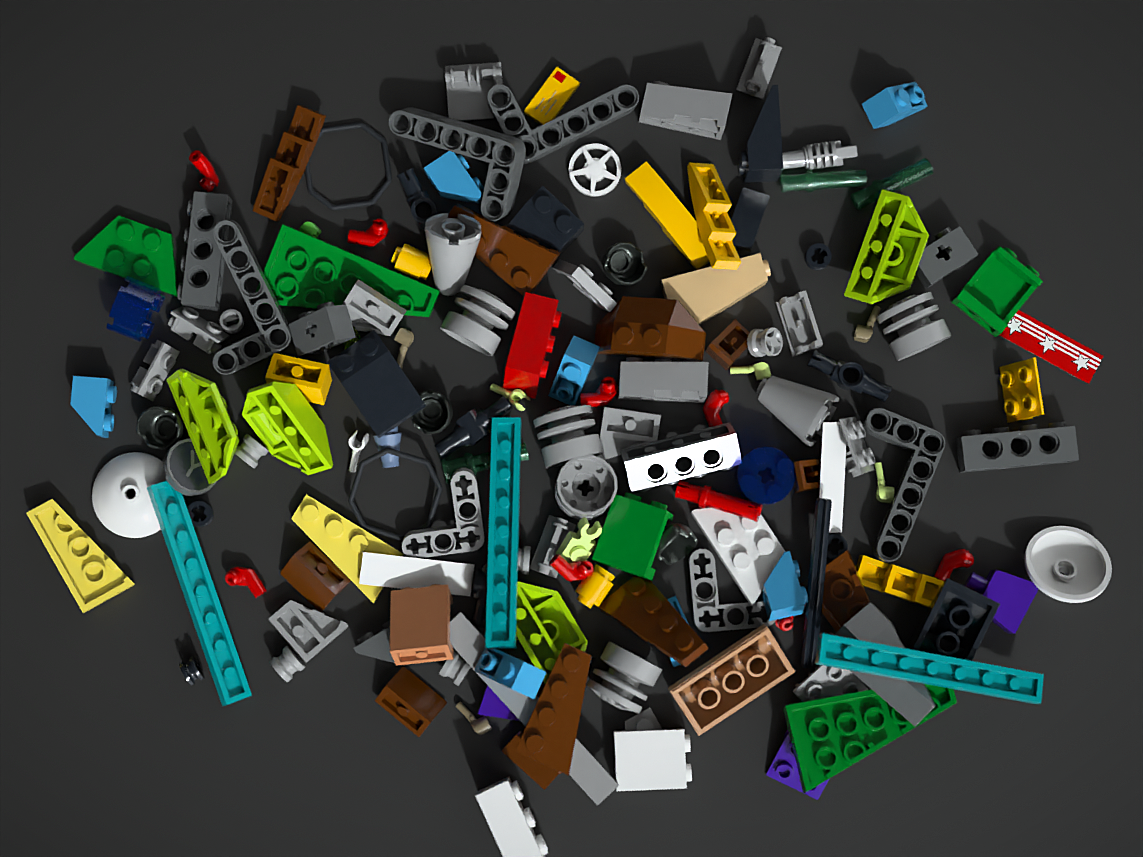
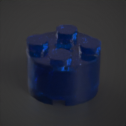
[106,276,165,342]
[735,447,795,506]

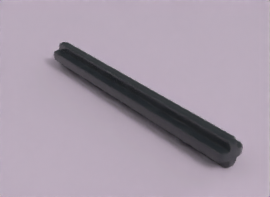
[800,498,832,669]

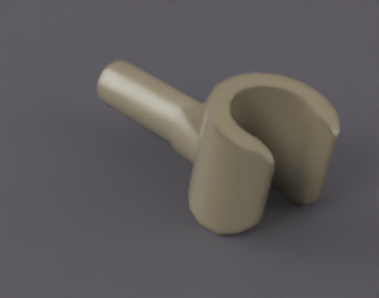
[854,306,881,343]
[394,328,414,369]
[456,701,492,735]

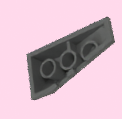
[834,602,936,726]

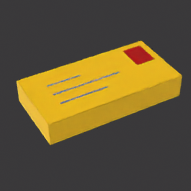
[524,67,580,125]

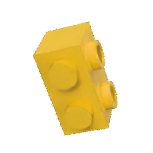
[265,353,332,405]

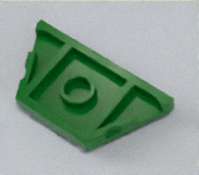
[74,215,178,297]

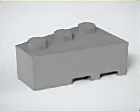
[639,81,732,140]
[618,357,709,403]

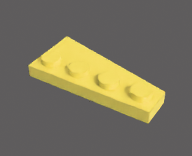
[291,494,404,603]
[27,499,135,613]

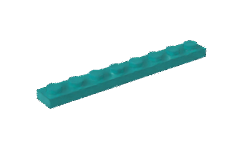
[485,417,522,648]
[147,481,252,706]
[815,633,1044,704]

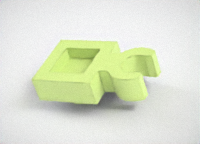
[556,517,602,563]

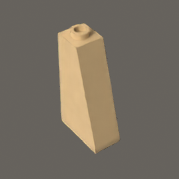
[660,253,771,325]

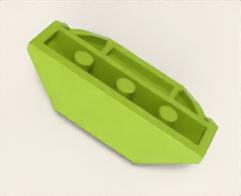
[844,189,929,304]
[166,369,239,484]
[242,382,333,475]
[516,581,588,685]

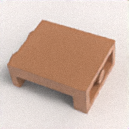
[390,584,453,666]

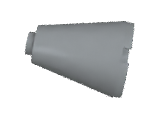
[424,213,482,296]
[756,376,839,447]

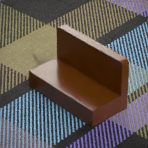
[280,541,351,612]
[375,667,447,737]
[502,729,561,790]

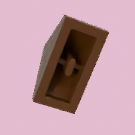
[706,319,750,370]
[789,459,821,493]

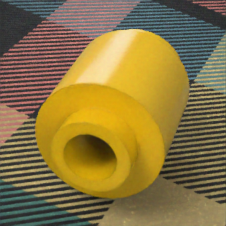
[391,243,432,280]
[575,564,615,609]

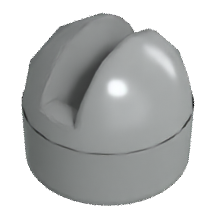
[220,309,244,334]

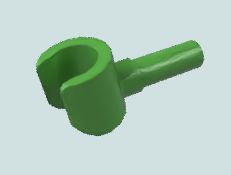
[299,222,321,238]

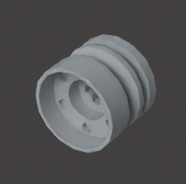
[440,285,515,356]
[876,292,952,361]
[533,405,603,468]
[554,455,617,520]
[586,641,662,714]

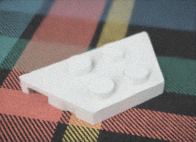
[691,508,785,605]

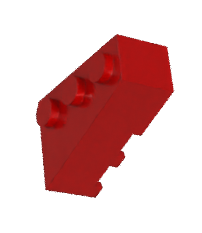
[503,292,562,399]

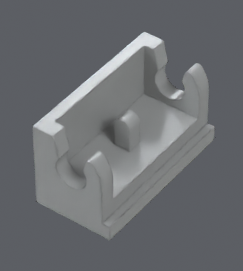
[775,290,823,357]

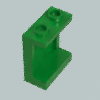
[952,246,1043,337]
[592,493,674,581]

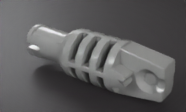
[782,140,857,170]

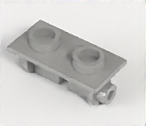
[736,37,782,99]
[168,306,230,354]
[130,340,180,401]
[529,515,576,578]

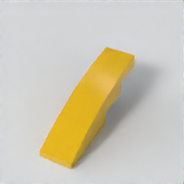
[625,161,710,270]
[687,162,741,270]
[856,555,944,607]

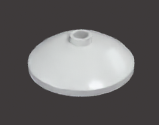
[92,452,167,538]
[1024,526,1112,603]

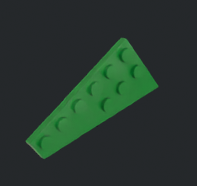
[256,224,440,317]
[783,684,957,794]

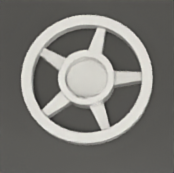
[569,144,621,196]

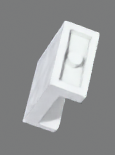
[614,728,692,791]

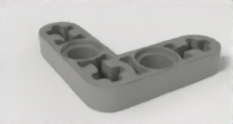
[402,468,484,558]
[688,549,776,632]

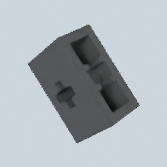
[916,226,978,289]
[288,302,356,357]

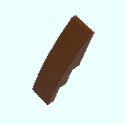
[252,105,326,221]

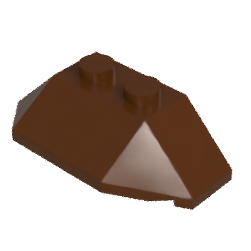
[594,296,706,361]

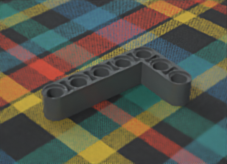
[487,84,639,164]
[389,107,526,221]
[213,219,292,375]
[862,408,945,563]

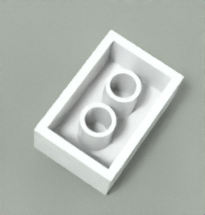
[476,777,548,857]

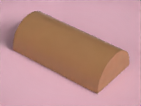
[668,624,795,736]

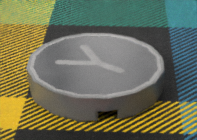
[163,439,217,496]

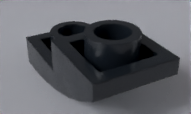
[731,187,770,252]

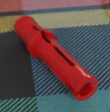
[675,480,763,522]

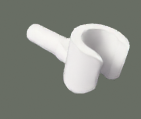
[349,430,369,472]

